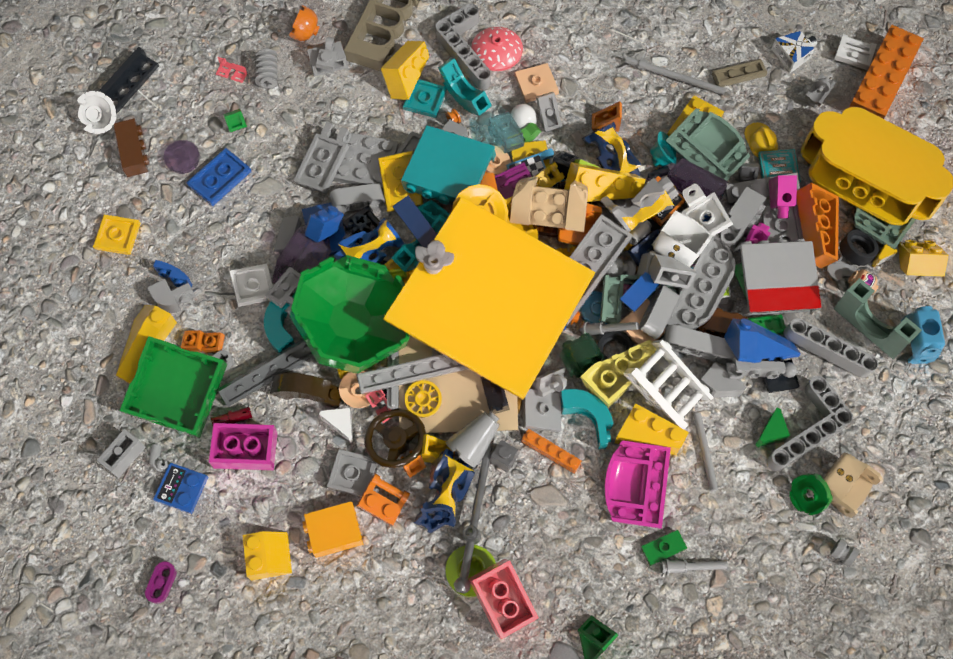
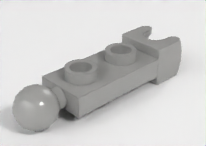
[727,357,797,379]

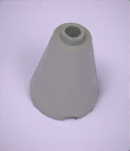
[446,411,500,468]

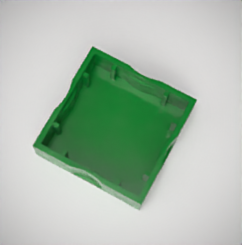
[119,336,228,438]

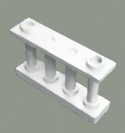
[623,340,714,429]

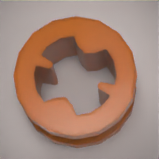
[445,108,461,124]

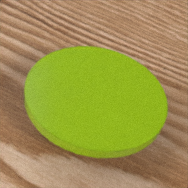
[445,545,496,597]

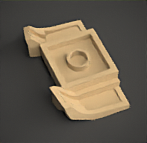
[510,176,588,232]

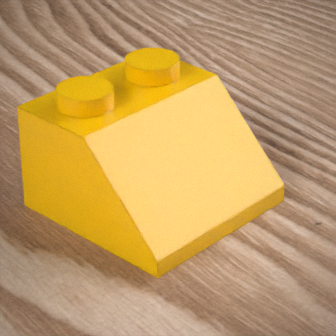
[242,531,292,581]

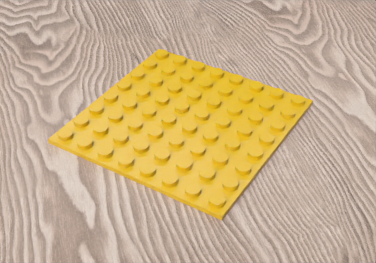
[383,197,595,400]

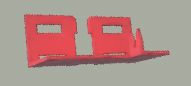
[216,57,247,83]
[365,390,392,423]

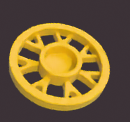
[405,380,442,418]

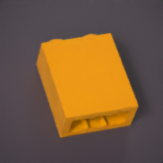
[302,501,364,558]

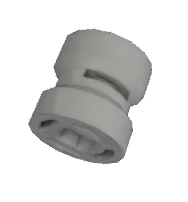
[830,538,860,567]

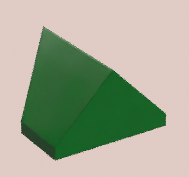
[577,615,619,659]

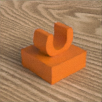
[400,450,426,478]

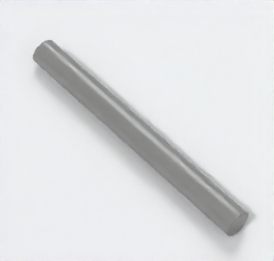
[693,413,718,491]

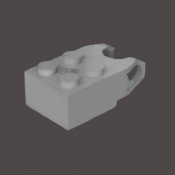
[720,187,766,253]

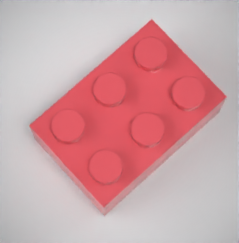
[468,559,539,639]

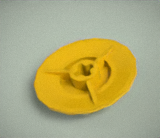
[451,184,508,222]

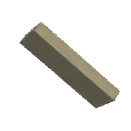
[711,59,767,87]

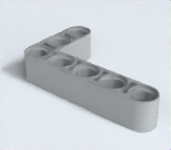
[436,3,491,90]
[767,376,853,471]

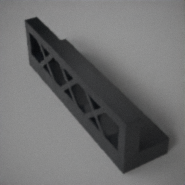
[98,47,159,115]

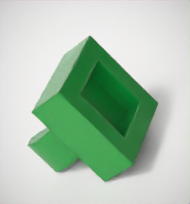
[223,109,247,132]

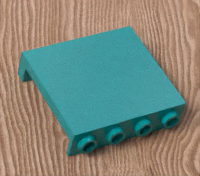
[401,125,496,205]

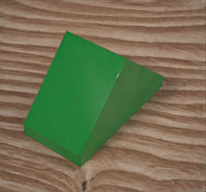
[755,407,790,447]

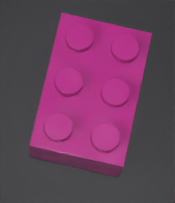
[209,423,278,471]

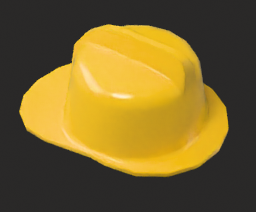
[744,122,778,157]

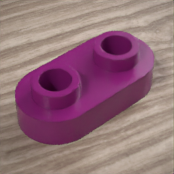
[145,561,177,604]

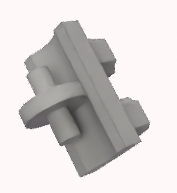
[805,73,836,108]
[532,367,567,397]

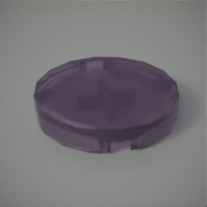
[163,140,201,174]

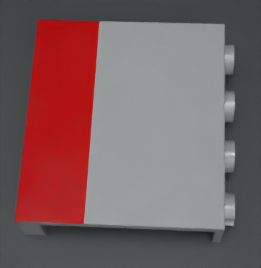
[734,239,822,316]

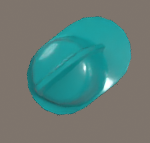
[650,131,676,167]

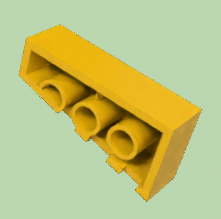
[564,162,646,202]

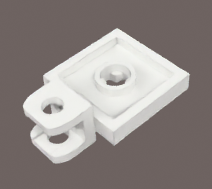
[682,184,733,236]

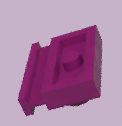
[495,162,532,199]

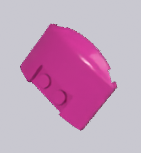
[605,441,671,529]

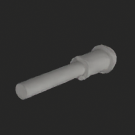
[580,322,639,337]
[660,558,728,575]

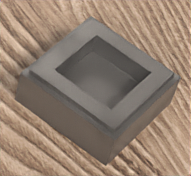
[737,163,759,182]

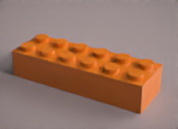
[849,25,924,119]

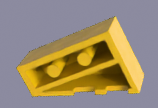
[381,41,429,100]
[614,403,689,455]

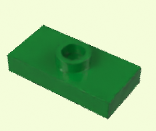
[747,314,786,335]
[641,530,687,566]

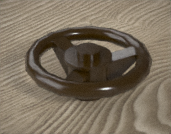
[364,409,426,468]

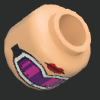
[848,269,879,295]

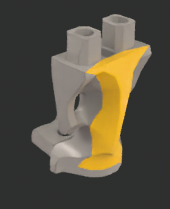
[601,176,679,232]

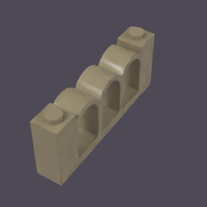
[344,0,422,72]

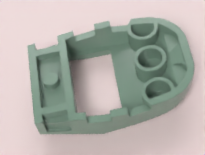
[599,274,677,324]

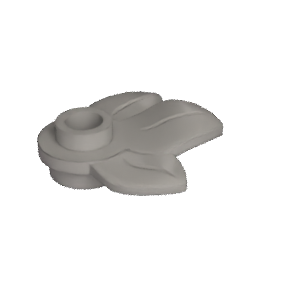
[415,240,454,274]
[827,250,856,281]

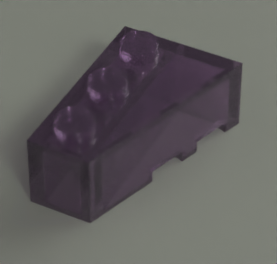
[667,158,729,201]

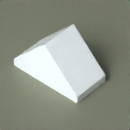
[319,408,353,443]

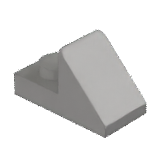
[536,92,562,132]

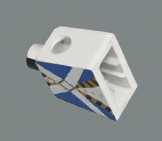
[771,31,817,73]

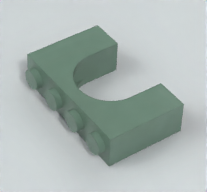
[834,278,922,360]

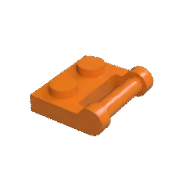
[356,473,410,526]

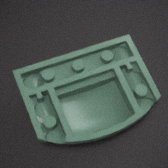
[666,108,750,189]
[854,207,916,250]

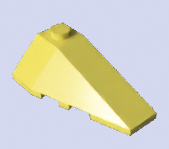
[580,340,657,408]

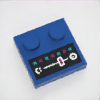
[153,463,209,515]

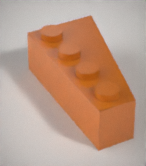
[796,183,839,268]

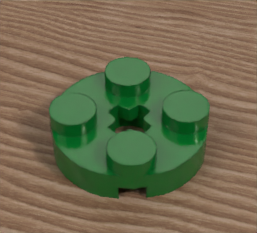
[789,473,833,515]

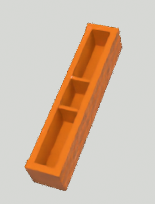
[522,429,582,474]

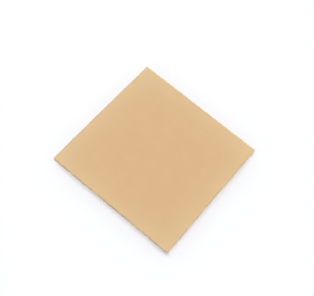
[399,335,518,433]

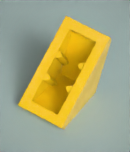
[422,434,455,463]

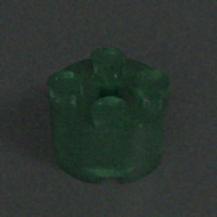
[559,333,605,378]

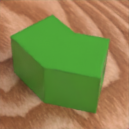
[519,122,542,143]

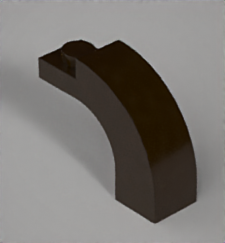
[270,373,341,409]

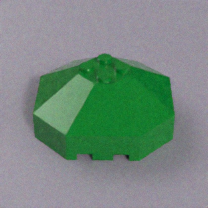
[290,255,410,374]

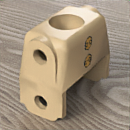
[823,452,883,518]

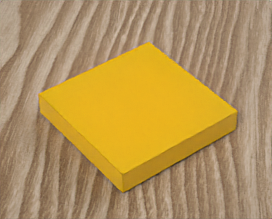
[93,214,141,255]

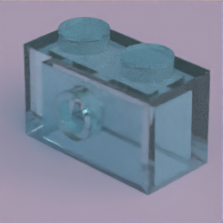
[488,111,524,154]

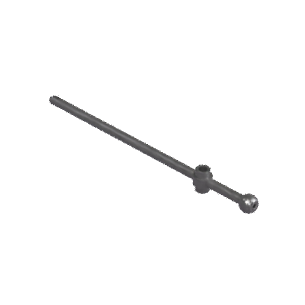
[454,435,495,593]

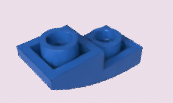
[153,260,193,288]
[620,272,660,312]

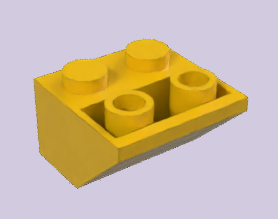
[898,240,949,276]

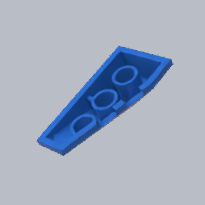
[724,319,801,363]

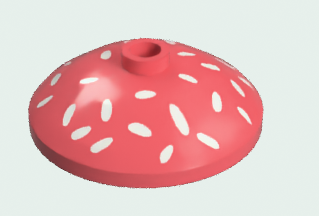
[471,27,523,71]

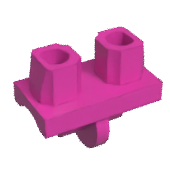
[745,222,771,244]

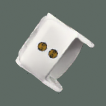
[652,210,713,267]

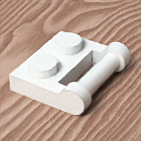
[834,34,877,70]

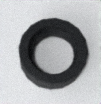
[839,229,879,266]
[596,331,634,362]

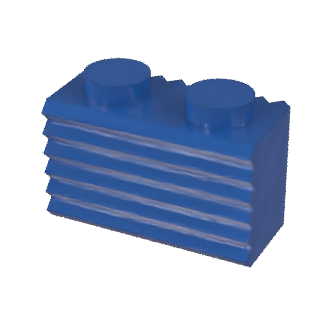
[304,206,344,242]

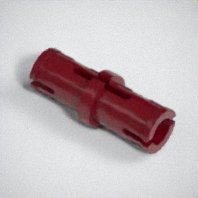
[210,406,253,426]

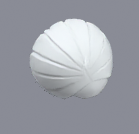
[77,91,116,134]

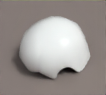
[509,104,538,130]

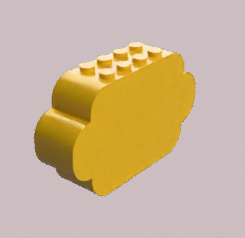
[801,107,953,225]

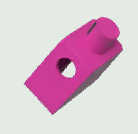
[769,175,797,219]

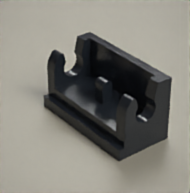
[480,377,510,414]

